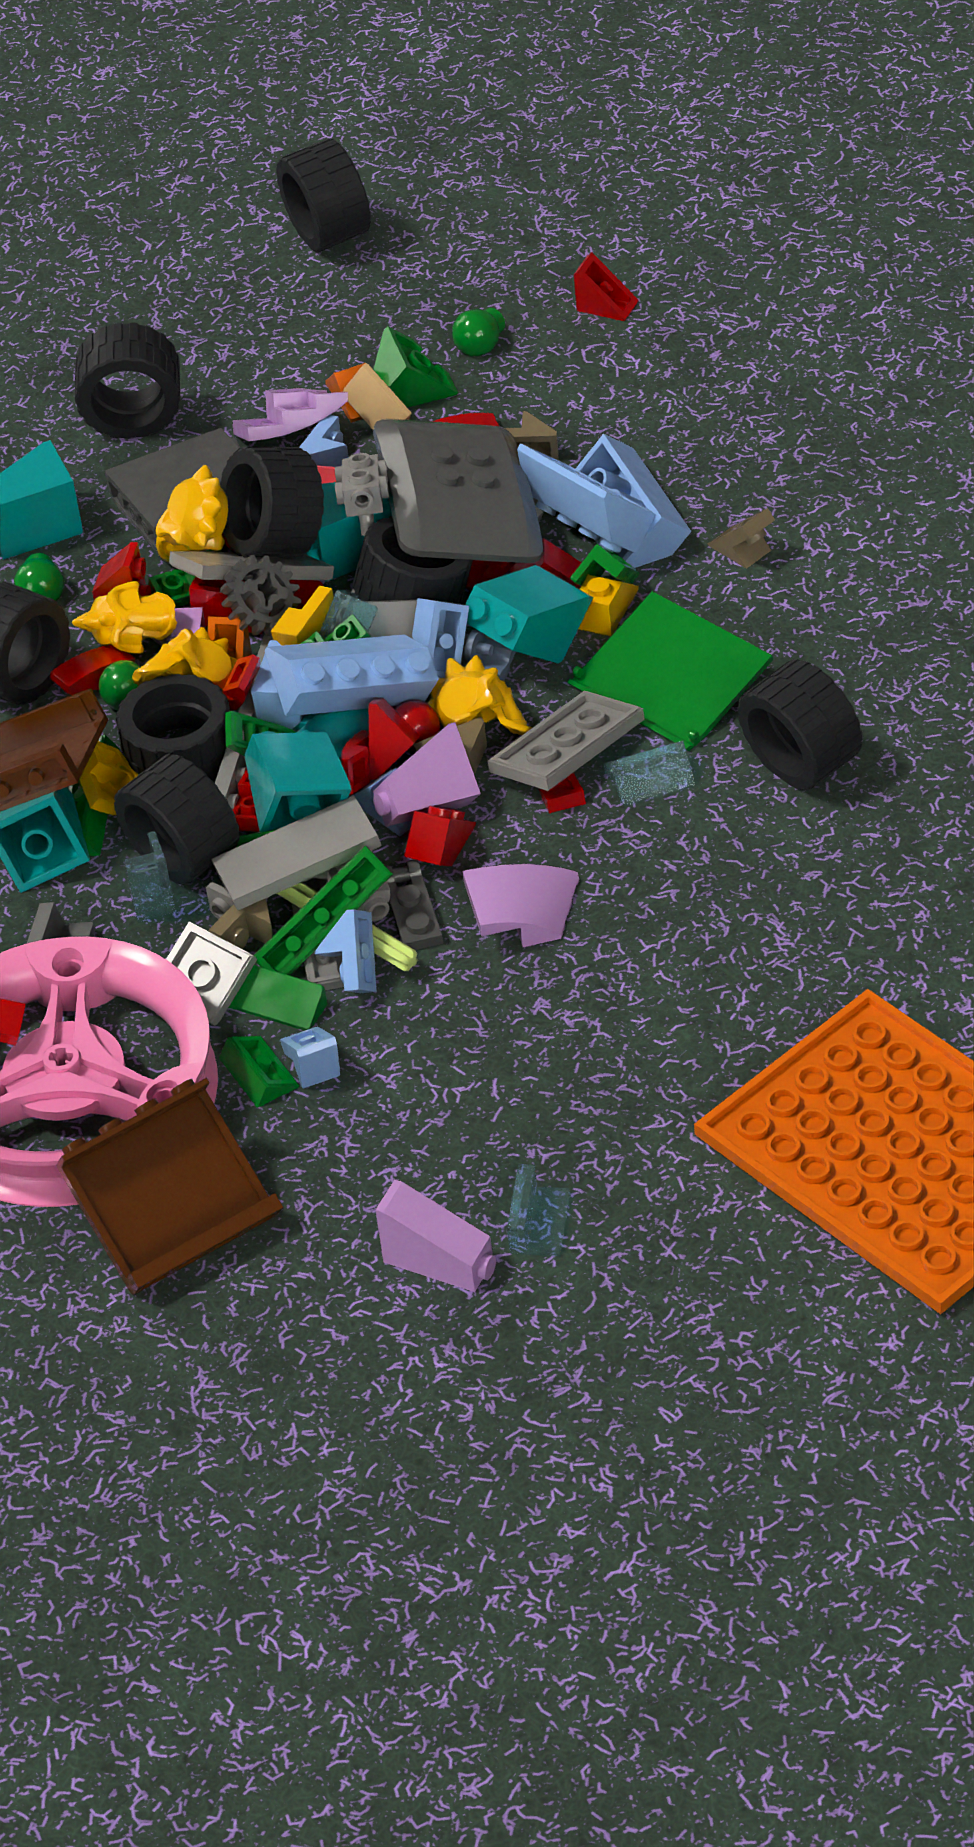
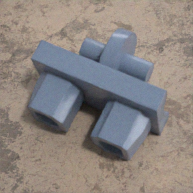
[461,630,516,680]

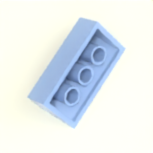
[576,434,691,568]
[517,443,656,553]
[265,634,439,717]

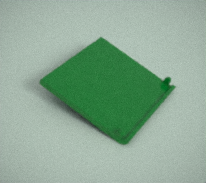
[567,591,774,751]

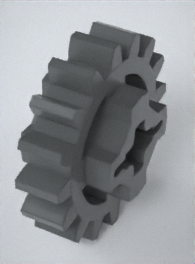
[220,555,301,636]

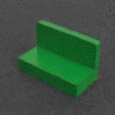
[570,544,640,586]

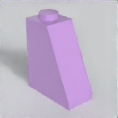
[373,722,481,827]
[375,1180,496,1292]

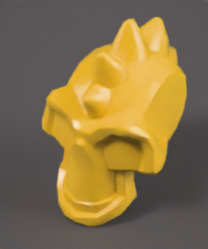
[156,465,228,562]
[72,581,177,654]
[132,627,237,694]
[428,655,532,735]

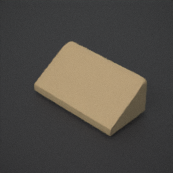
[343,363,412,429]

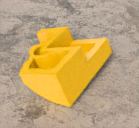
[271,586,336,645]
[79,741,139,815]

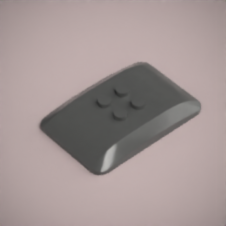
[373,419,543,563]

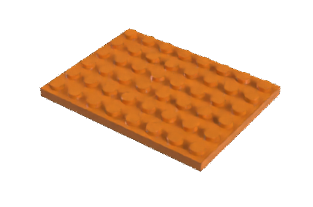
[694,989,974,1314]

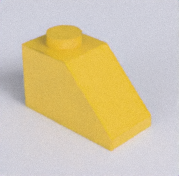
[578,574,639,636]

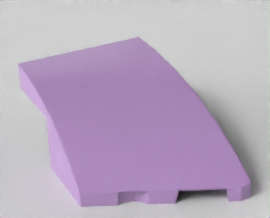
[233,388,348,441]
[463,864,579,947]

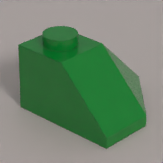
[373,326,458,408]

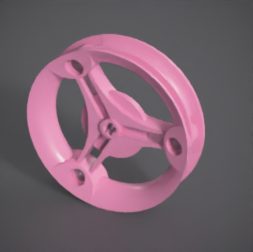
[0,936,218,1207]

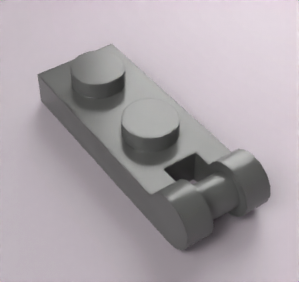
[386,860,443,950]

